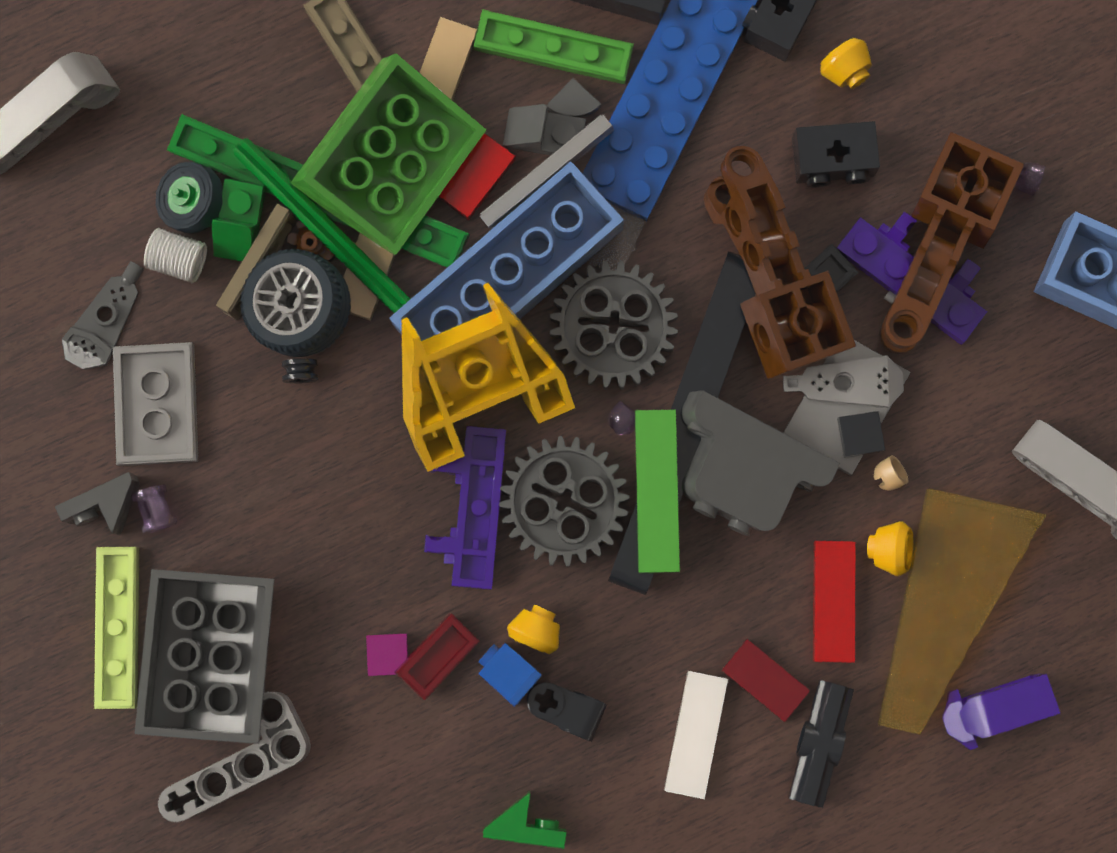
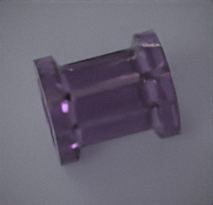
[131,484,178,534]

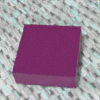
[366,633,408,676]

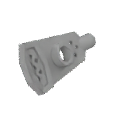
[783,355,904,408]

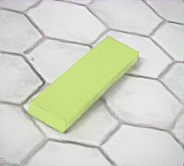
[94,547,139,709]

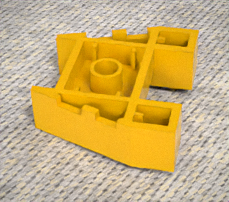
[402,283,575,472]

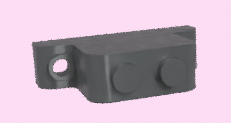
[682,391,840,536]

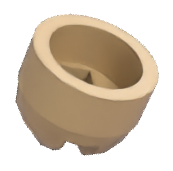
[874,455,908,491]

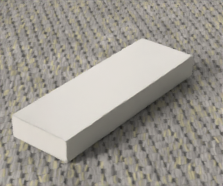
[664,671,728,799]

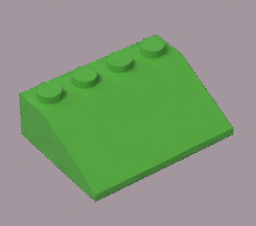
[290,54,487,255]

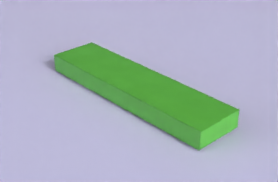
[473,10,634,85]
[635,410,680,573]

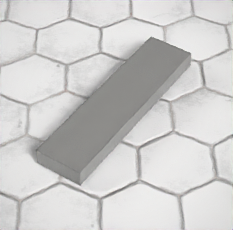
[480,115,614,229]

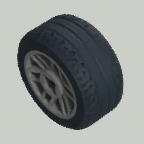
[240,249,351,357]

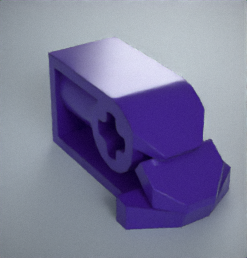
[942,674,1060,750]

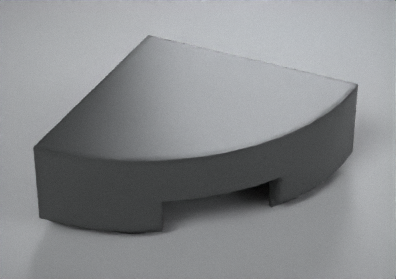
[547,78,601,117]

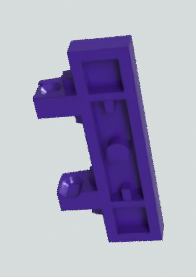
[836,211,987,345]
[424,426,506,590]

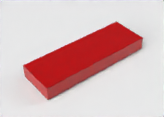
[813,541,856,663]

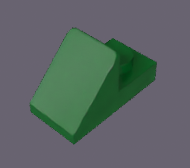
[212,178,266,262]
[483,791,567,849]

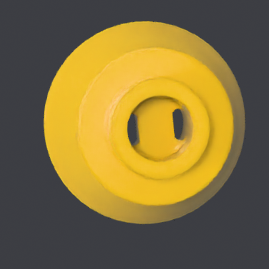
[821,38,872,89]
[867,521,913,576]
[507,605,560,655]

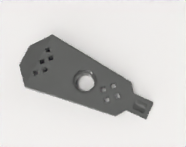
[61,261,144,370]

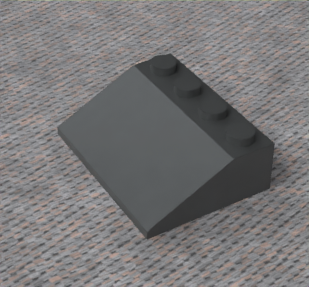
[135,569,275,744]

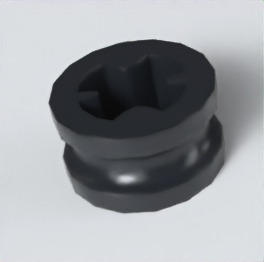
[282,358,318,383]

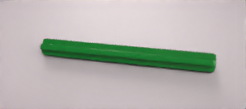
[233,138,410,313]

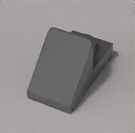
[503,104,586,160]
[55,472,140,535]

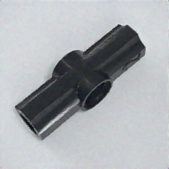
[788,680,854,808]

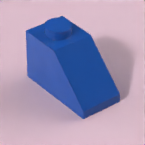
[478,643,542,707]

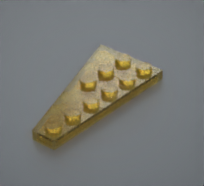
[878,488,1047,734]

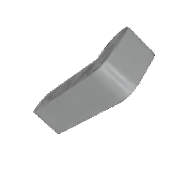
[0,52,120,175]
[1012,420,1117,540]
[158,692,311,822]

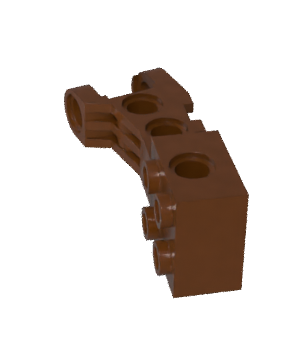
[879,132,1024,354]
[704,146,856,379]

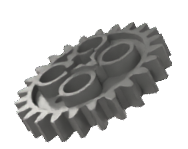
[550,261,678,390]
[499,436,629,567]

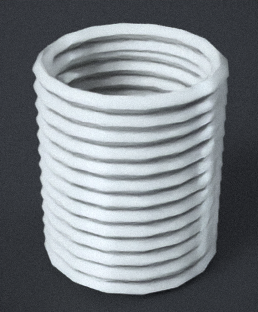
[144,227,207,283]

